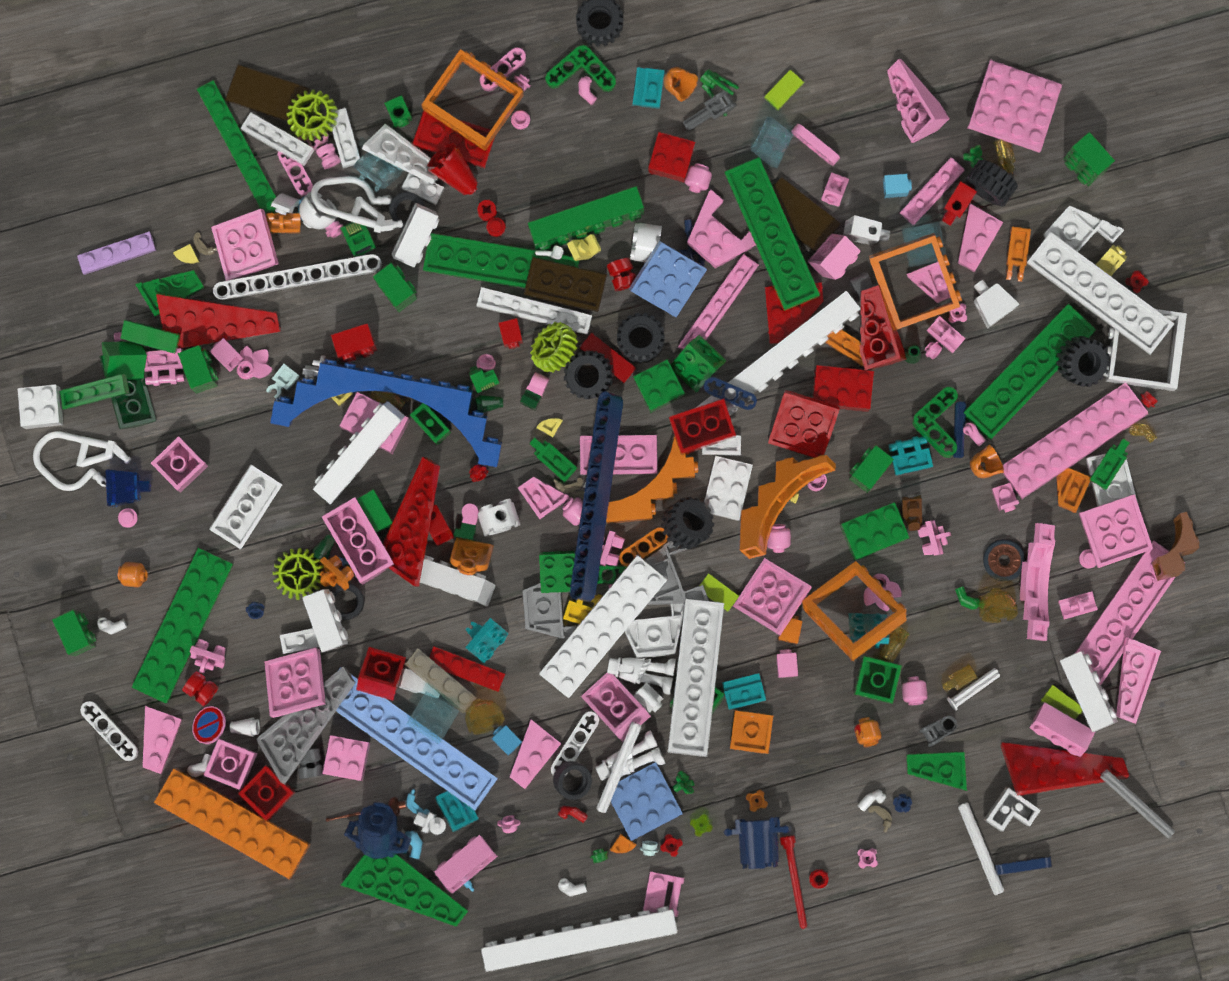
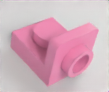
[821,172,849,206]
[991,483,1019,513]

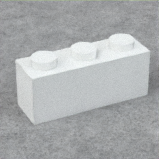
[392,203,439,267]
[302,589,348,652]

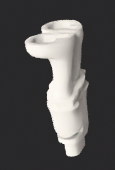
[607,657,676,695]
[595,730,665,781]

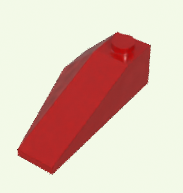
[860,285,907,370]

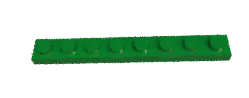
[197,80,278,216]

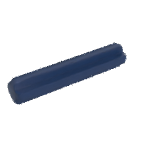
[953,402,966,458]

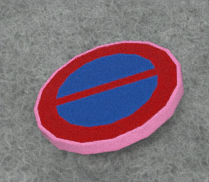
[193,706,225,744]

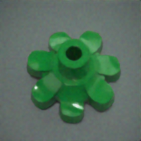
[963,145,983,168]
[673,770,695,794]

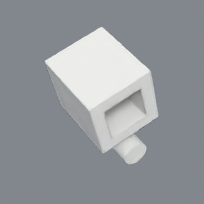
[633,683,663,713]

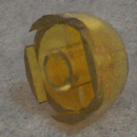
[979,588,1018,623]
[465,699,505,735]

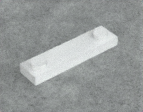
[241,113,314,166]

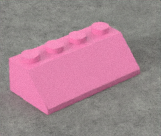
[322,498,394,585]

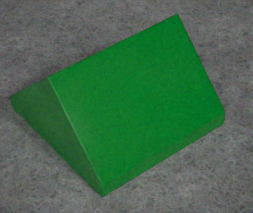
[101,341,147,379]

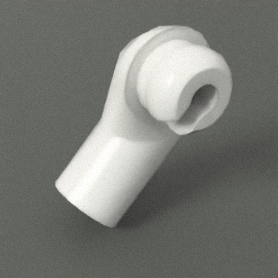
[187,754,211,777]

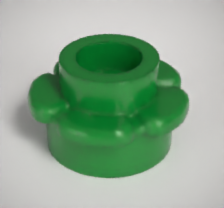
[590,848,609,864]

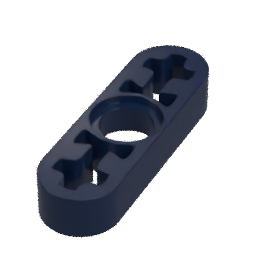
[704,377,757,410]
[995,857,1052,875]

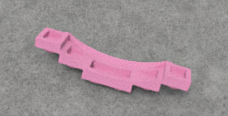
[1020,523,1055,641]

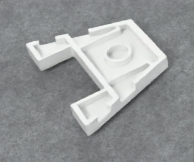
[1043,206,1124,252]
[624,604,685,658]

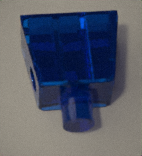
[106,469,151,508]

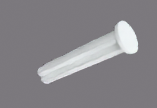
[947,668,1000,711]

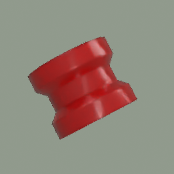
[477,200,497,221]

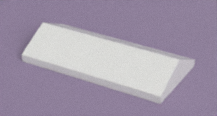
[209,464,282,549]

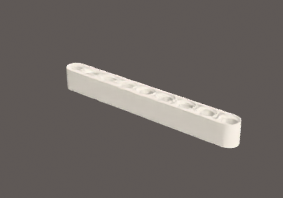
[213,254,382,300]

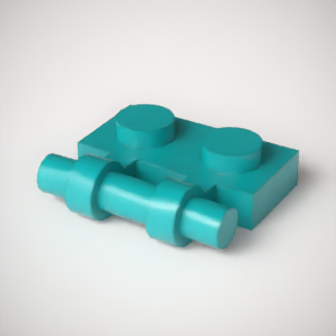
[888,436,933,476]

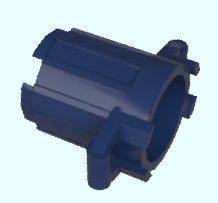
[344,802,411,859]
[724,817,792,869]

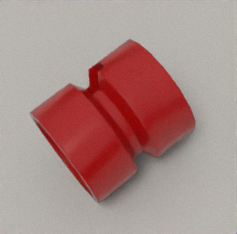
[607,258,636,291]
[182,671,219,707]

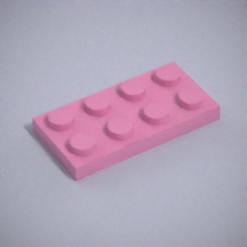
[580,435,657,475]

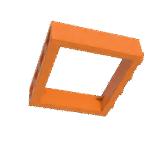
[421,49,524,150]
[869,233,962,329]
[802,561,907,661]

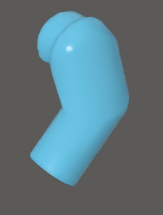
[405,831,423,859]

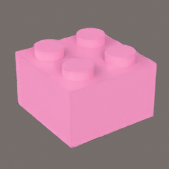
[807,233,860,280]
[151,436,208,493]
[323,735,370,781]
[204,739,257,790]

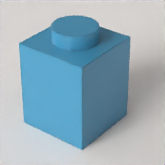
[492,725,522,756]

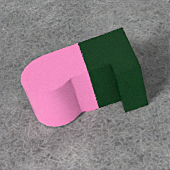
[520,372,550,411]
[454,504,479,541]

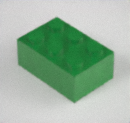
[1064,132,1115,187]
[840,502,910,561]

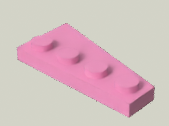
[1116,637,1161,724]

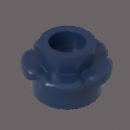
[246,602,265,619]
[893,794,912,813]

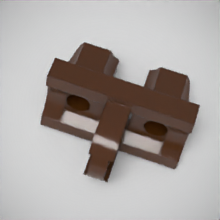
[902,495,922,531]

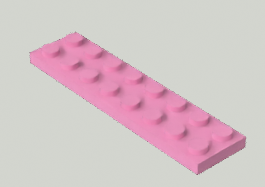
[1003,383,1148,499]
[1074,541,1185,686]

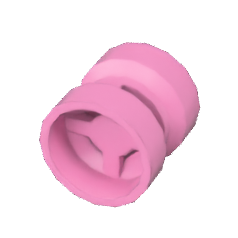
[316,143,341,169]
[807,474,827,492]

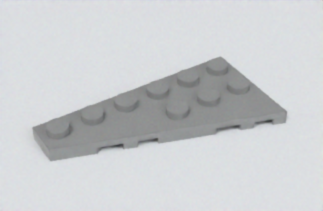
[256,667,355,784]

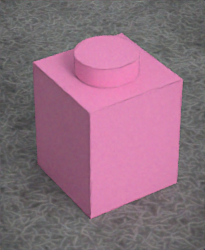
[210,338,243,372]
[776,649,798,678]

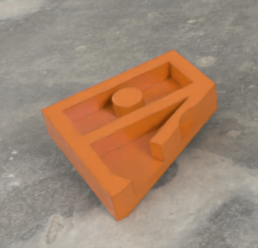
[1056,468,1091,513]

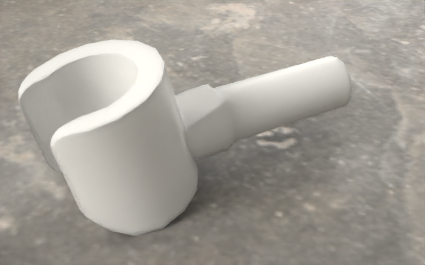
[536,246,564,260]

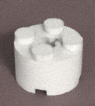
[630,223,662,262]

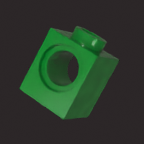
[384,95,412,128]

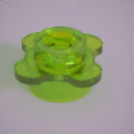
[690,814,713,837]

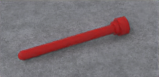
[780,835,807,929]

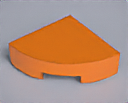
[610,834,636,853]

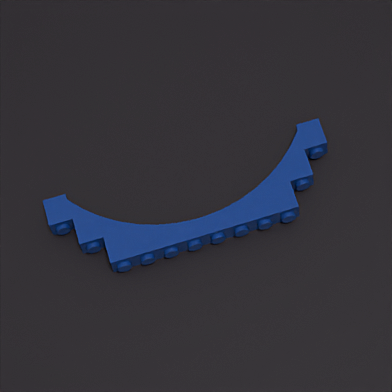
[270,359,502,467]

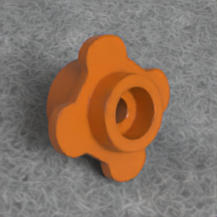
[746,790,768,812]

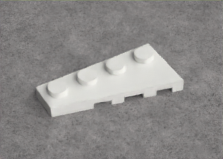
[362,124,438,184]

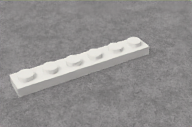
[476,287,592,335]

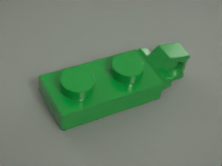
[530,437,578,483]
[1089,438,1130,490]

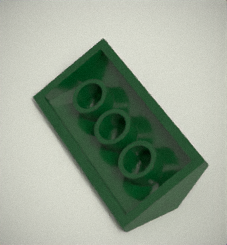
[99,355,156,429]

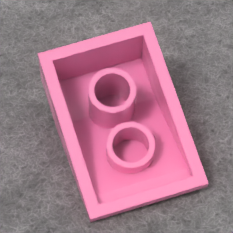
[581,673,651,742]

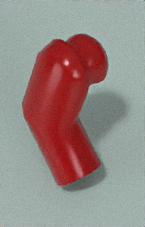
[558,805,588,823]

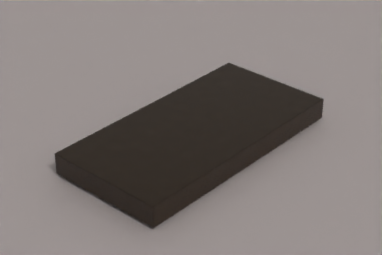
[225,65,310,121]
[773,177,841,252]
[524,257,607,312]

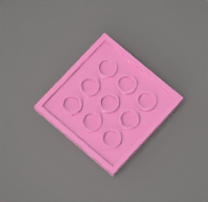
[968,60,1062,153]

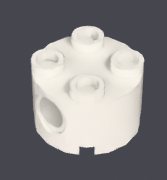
[478,499,521,536]

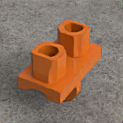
[266,213,301,233]
[320,555,354,590]

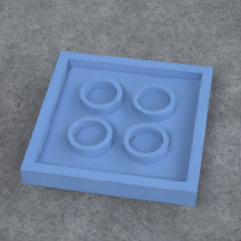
[629,241,707,317]
[611,762,683,841]

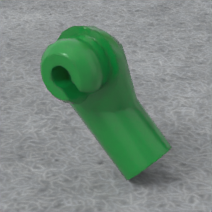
[955,586,981,610]

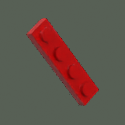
[429,646,506,692]

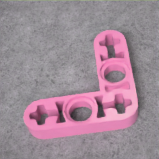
[278,131,329,197]

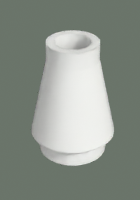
[230,718,260,737]

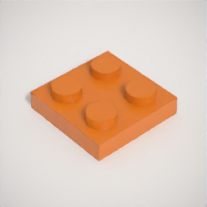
[730,710,773,754]

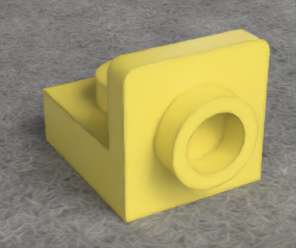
[567,234,601,261]
[1096,245,1127,276]

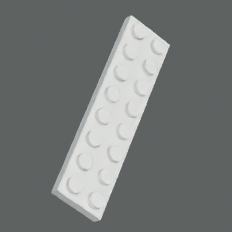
[1027,232,1174,355]
[539,555,667,698]
[668,599,724,757]

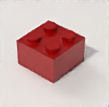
[648,132,695,183]
[331,323,378,363]
[356,647,406,700]
[238,766,296,821]

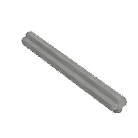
[1100,770,1175,838]

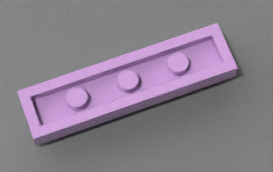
[77,232,156,275]

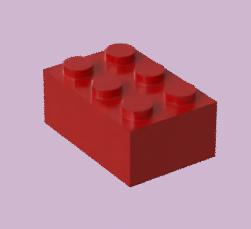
[812,365,874,412]
[669,399,736,455]

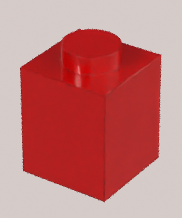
[498,318,523,349]

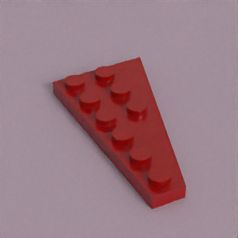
[156,293,280,349]
[383,457,440,587]
[1000,742,1129,796]

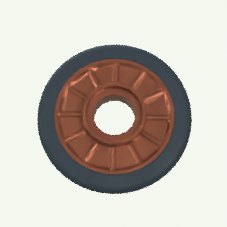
[983,539,1025,581]

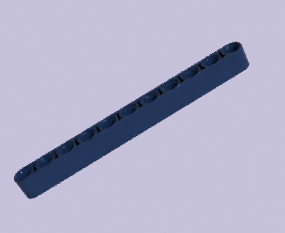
[570,392,623,602]

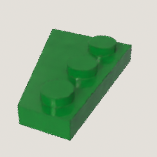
[135,270,205,317]
[906,752,967,791]

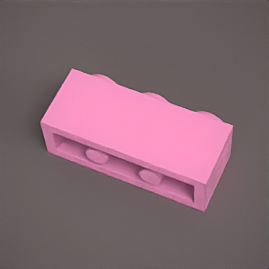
[1030,703,1095,757]
[434,835,498,894]

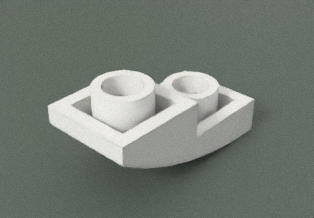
[271,194,300,215]
[399,669,440,698]

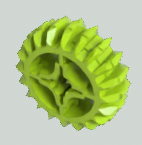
[287,89,338,141]
[530,322,578,373]
[272,548,324,600]

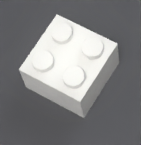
[18,384,63,429]

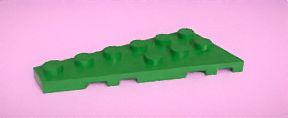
[341,854,468,927]

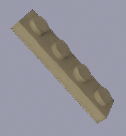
[405,648,476,713]

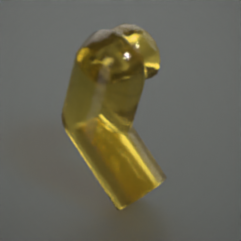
[1129,423,1157,443]

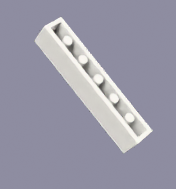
[313,401,405,504]

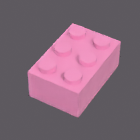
[340,392,410,454]

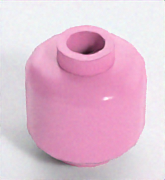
[685,164,712,193]
[562,497,583,526]
[767,524,791,553]
[902,676,928,705]

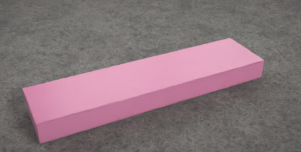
[900,157,965,226]

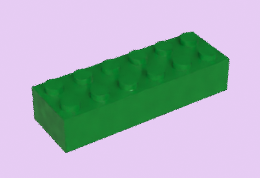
[528,186,644,251]

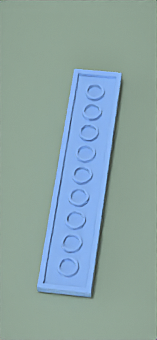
[336,667,498,810]

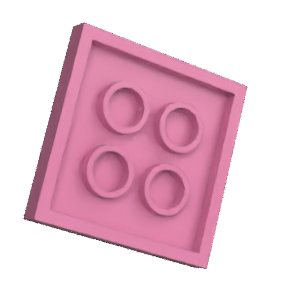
[211,209,279,281]
[1079,494,1153,568]
[733,558,812,635]
[265,647,326,718]

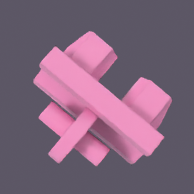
[927,316,965,353]
[918,521,951,556]
[600,531,625,566]
[1058,591,1098,619]
[190,639,226,674]

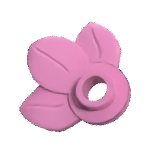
[237,346,272,379]
[863,574,902,612]

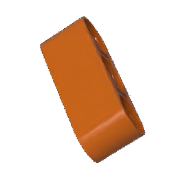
[620,528,668,567]

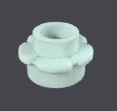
[640,841,659,856]

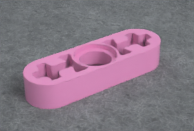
[480,48,526,91]
[791,124,840,166]

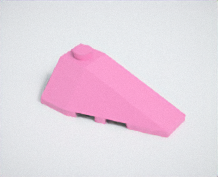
[887,59,949,143]

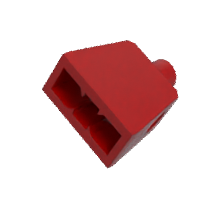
[941,181,977,226]
[429,504,454,546]

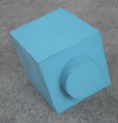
[883,174,912,198]

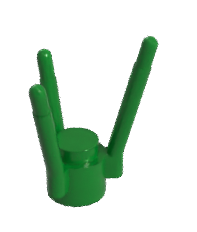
[700,69,739,116]

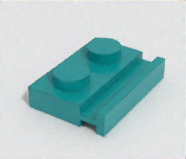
[633,67,664,109]
[722,673,766,710]
[435,791,478,832]

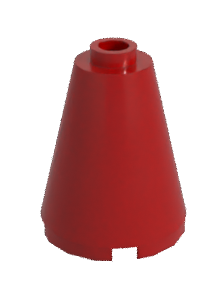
[427,143,478,195]

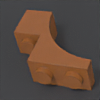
[1151,512,1200,581]

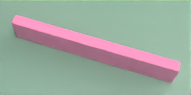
[678,254,759,350]

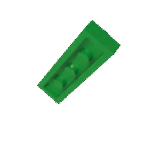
[59,374,129,410]

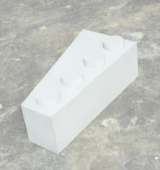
[420,555,496,607]
[1060,651,1118,732]

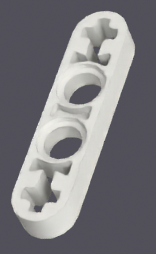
[80,701,139,761]
[551,712,599,776]

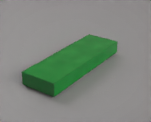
[120,320,181,354]

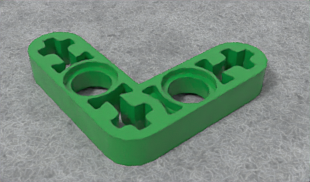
[546,45,616,92]
[912,387,958,458]

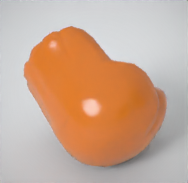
[664,67,698,102]
[970,445,1004,479]

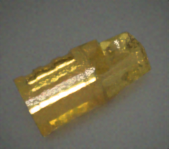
[993,140,1016,174]
[369,391,405,411]
[878,627,909,663]
[942,663,977,692]

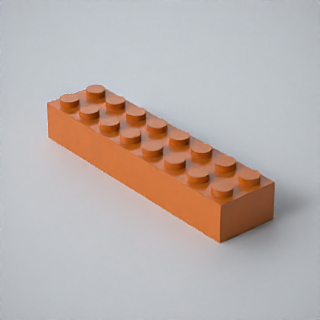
[154,769,311,879]

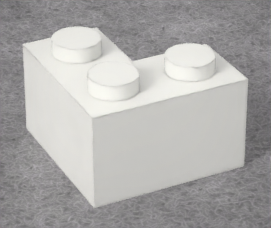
[984,788,1041,831]

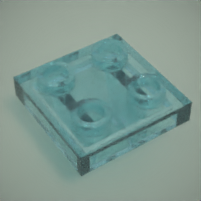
[750,117,793,168]
[353,152,404,192]
[901,222,946,267]
[406,691,460,744]

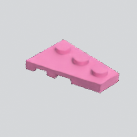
[958,204,1003,272]
[143,706,182,774]
[510,720,561,789]

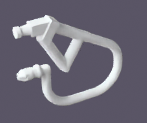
[311,176,403,233]
[33,431,132,491]

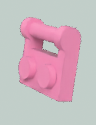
[643,872,684,917]

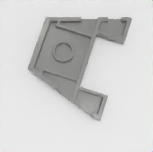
[645,541,709,605]
[523,584,578,640]

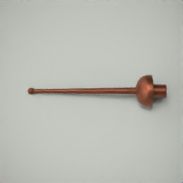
[326,796,407,822]

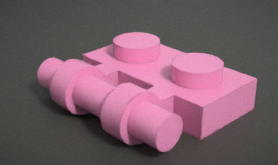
[145,349,185,386]

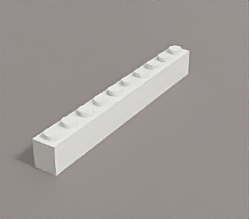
[696,291,860,416]
[481,906,678,972]

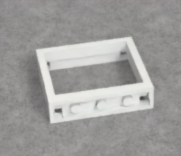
[1103,309,1187,391]

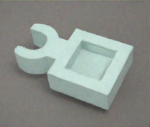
[266,364,299,399]

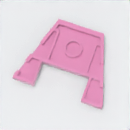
[687,190,756,268]

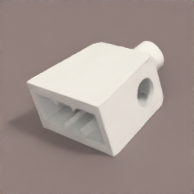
[843,215,890,245]
[974,280,1019,328]

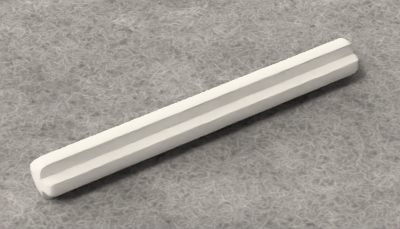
[597,722,641,813]
[958,803,1004,895]

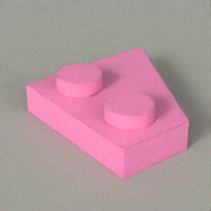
[907,262,951,303]
[518,477,570,519]

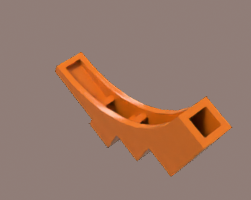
[606,436,698,524]
[739,455,836,559]

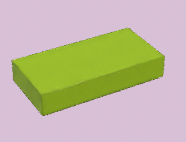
[764,70,804,110]
[699,573,739,612]
[1040,685,1082,720]

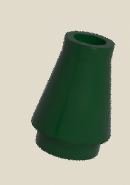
[904,345,922,364]
[475,395,503,413]
[311,534,335,563]

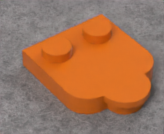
[450,537,494,575]

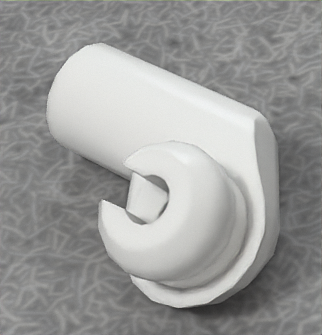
[97,617,127,634]
[858,790,886,811]
[558,878,587,896]

